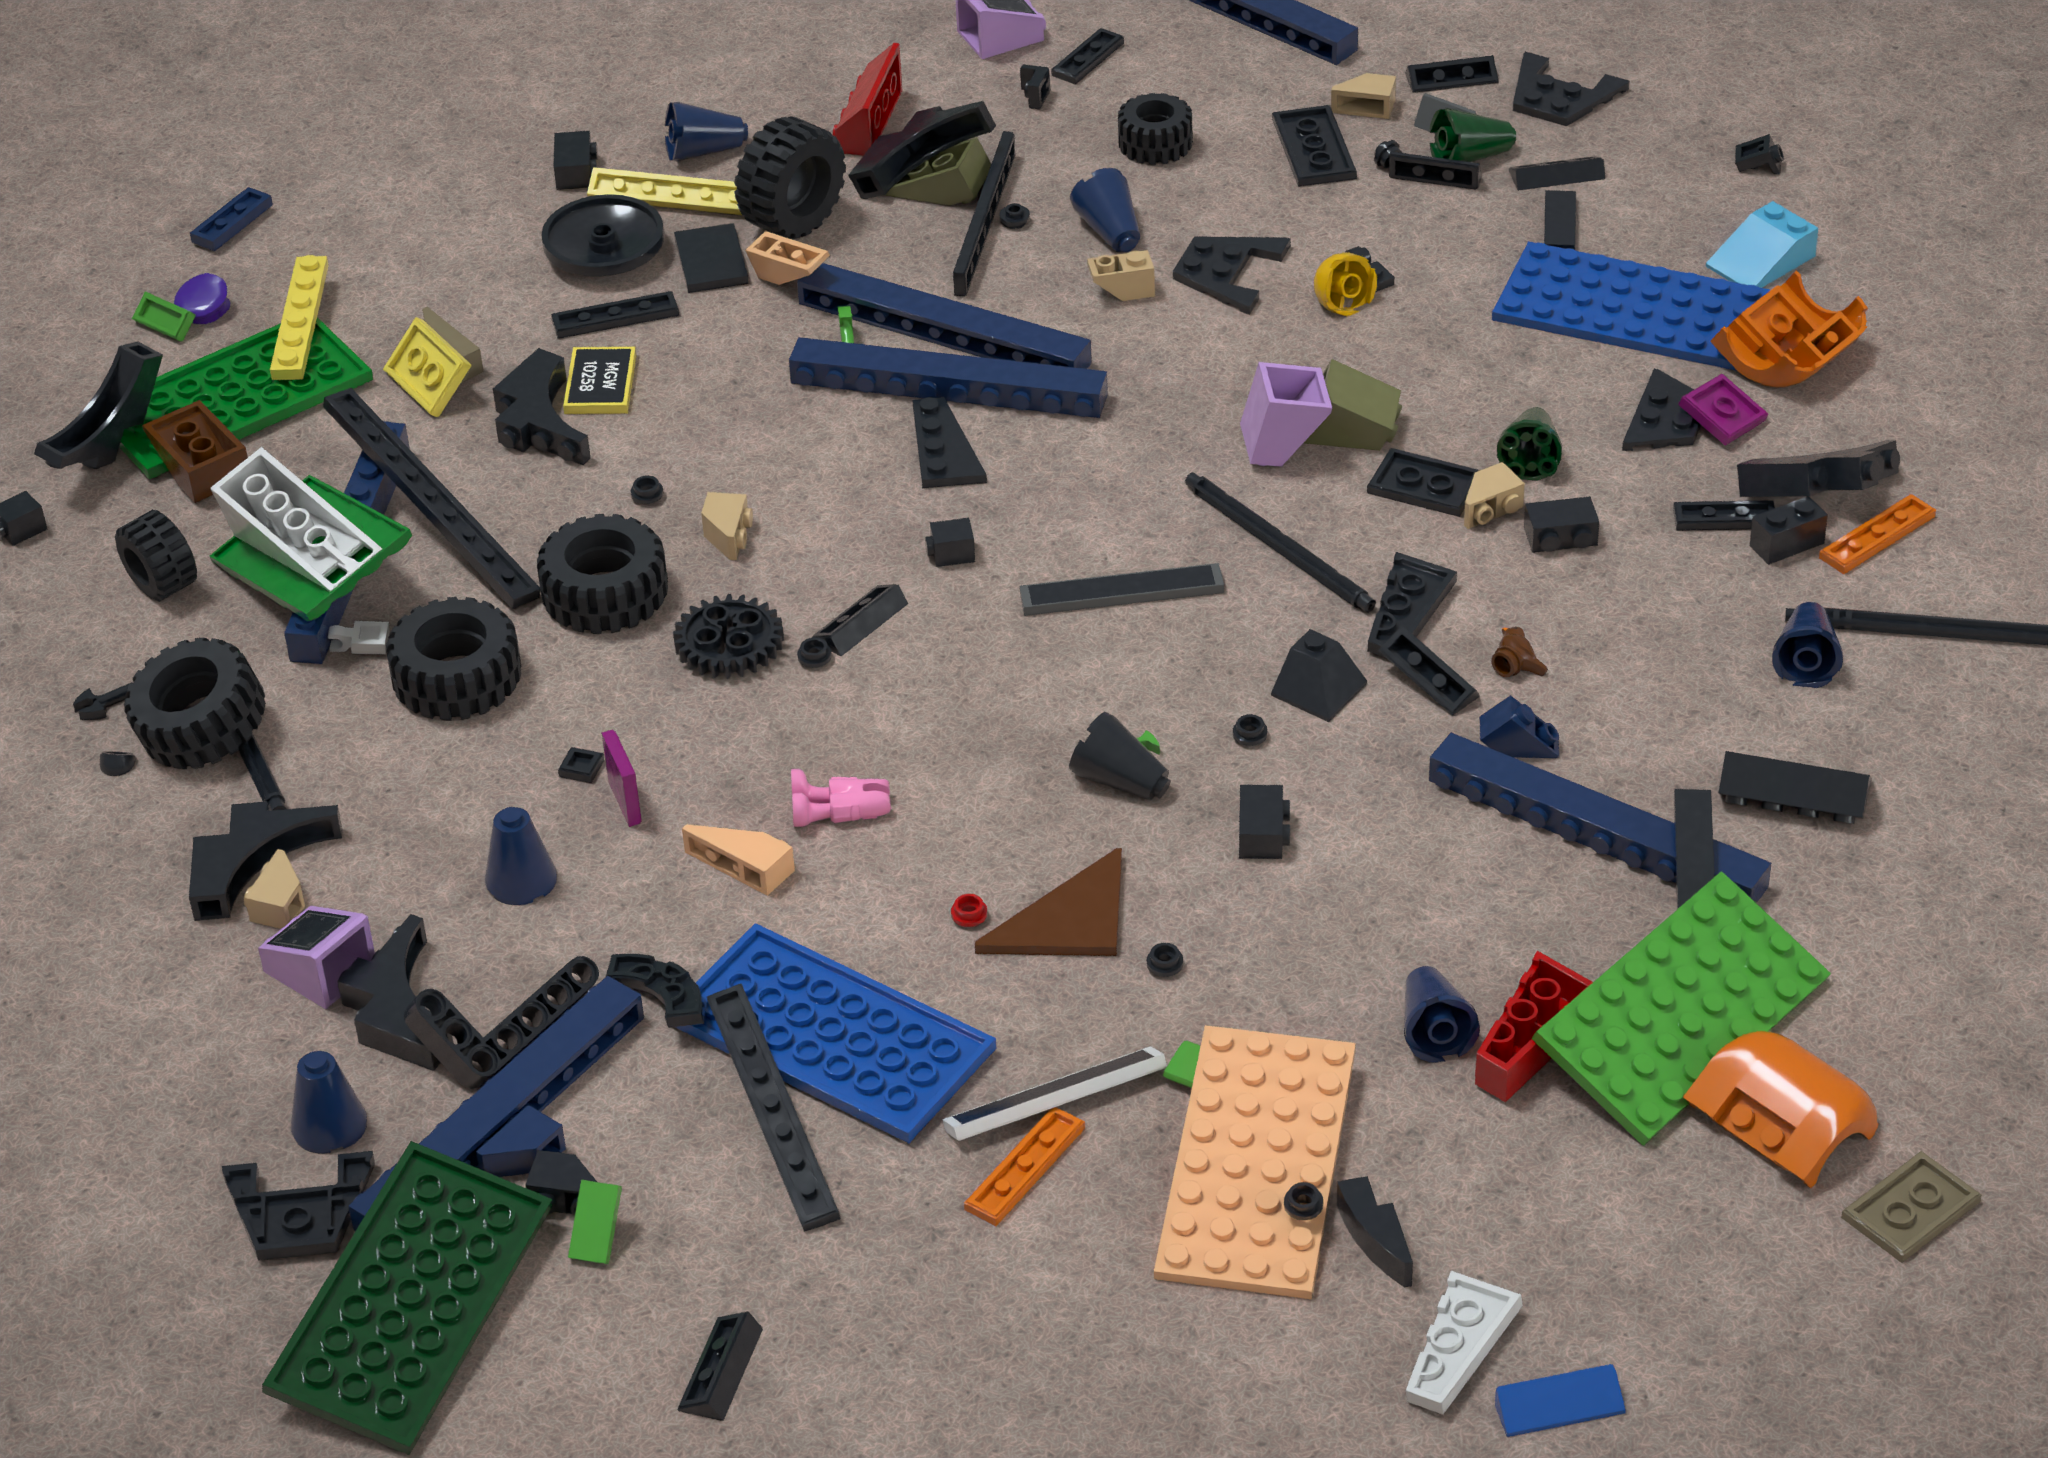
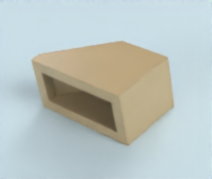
[1331,73,1396,119]

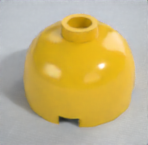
[1314,252,1377,317]

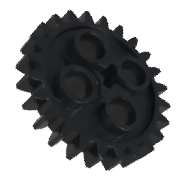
[673,594,784,679]

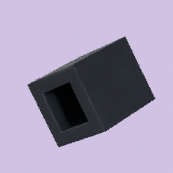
[0,491,48,546]
[925,517,975,567]

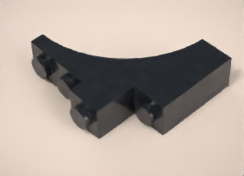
[848,101,996,199]
[34,341,163,469]
[493,348,591,465]
[1737,440,1900,497]
[189,801,343,921]
[337,914,454,1071]

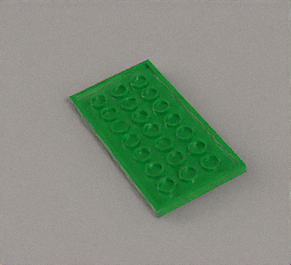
[119,317,374,480]

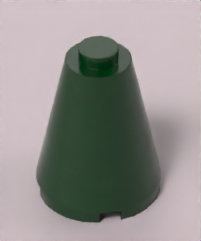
[1430,108,1516,162]

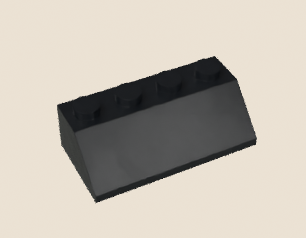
[1718,751,1872,824]

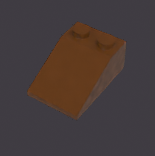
[143,400,248,503]

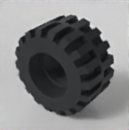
[1118,93,1193,165]
[115,509,197,602]

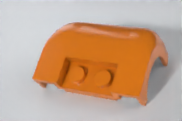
[1710,270,1868,388]
[1683,1031,1879,1188]

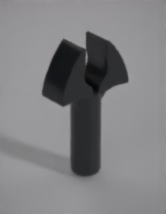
[73,682,133,720]

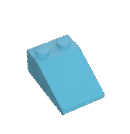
[1706,201,1819,288]

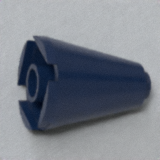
[665,102,748,161]
[1070,168,1140,252]
[1772,602,1843,688]
[485,807,557,905]
[1404,966,1480,1063]
[291,1051,367,1154]

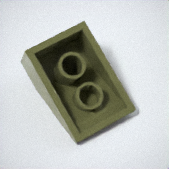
[886,137,992,206]

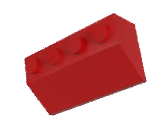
[832,43,903,156]

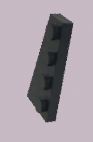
[1367,552,1457,658]

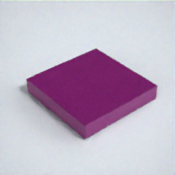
[1678,374,1769,446]
[601,729,642,827]

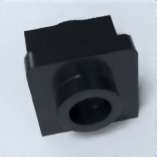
[1020,64,1051,110]
[1735,134,1784,174]

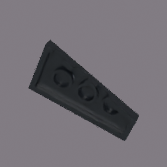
[912,397,987,489]

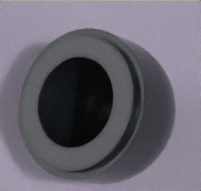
[99,751,135,776]

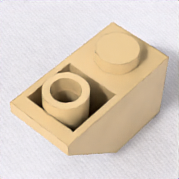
[1087,250,1155,301]
[1464,462,1525,529]
[701,492,753,560]
[244,849,305,929]

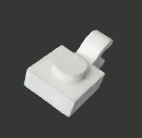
[328,621,390,654]

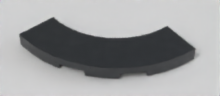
[606,954,705,1028]

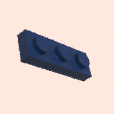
[190,187,273,251]

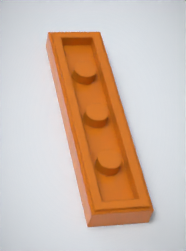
[1819,494,1936,574]
[964,1107,1085,1226]

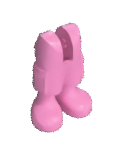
[791,769,891,827]

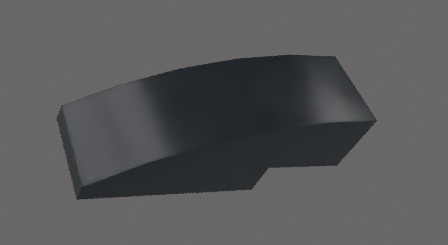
[1337,1176,1413,1288]

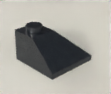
[1271,629,1367,722]

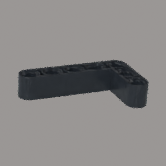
[404,956,599,1089]

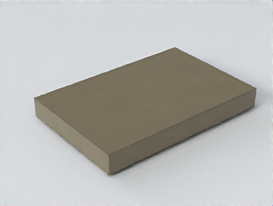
[1841,1151,1982,1263]

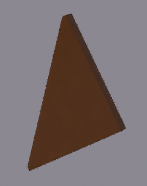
[975,848,1122,956]

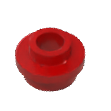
[951,894,987,927]

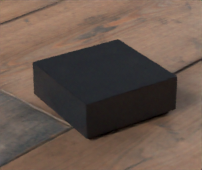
[558,747,604,783]

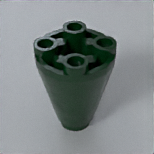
[1497,407,1562,481]

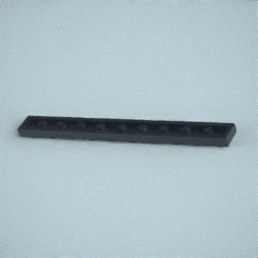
[323,388,541,609]

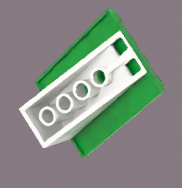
[209,447,413,621]

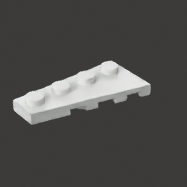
[1406,1271,1523,1414]

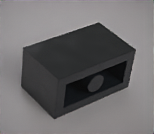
[553,131,598,190]
[1524,496,1599,553]
[1749,496,1828,565]
[1239,785,1290,859]

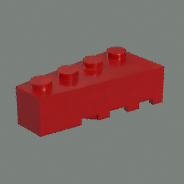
[1475,951,1593,1102]

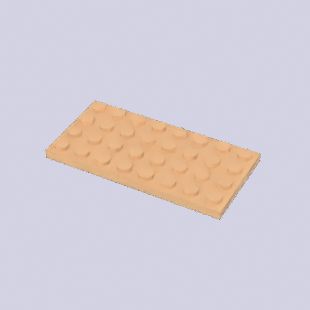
[1154,1025,1356,1299]

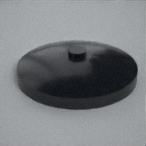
[541,194,664,277]

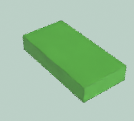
[132,291,196,342]
[568,1180,622,1264]

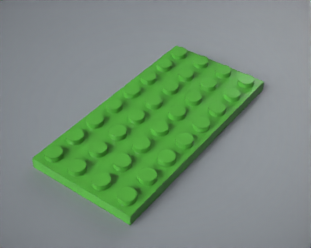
[1532,871,1831,1146]

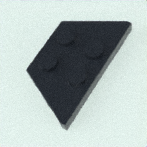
[1622,368,1701,451]

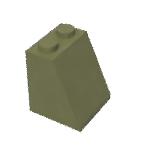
[1303,359,1402,451]

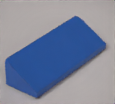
[1495,1364,1626,1437]

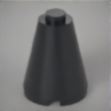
[1069,712,1171,801]

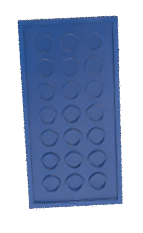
[1492,241,1770,371]
[675,923,997,1143]

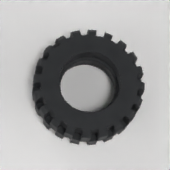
[734,116,846,239]
[537,514,668,634]
[386,597,522,721]
[124,637,266,769]

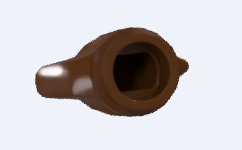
[1491,627,1548,677]

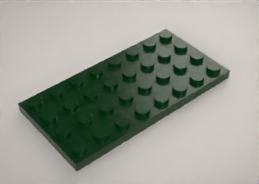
[262,1141,552,1455]

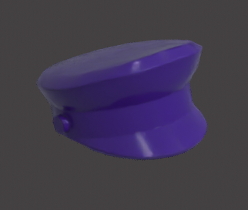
[174,273,231,324]

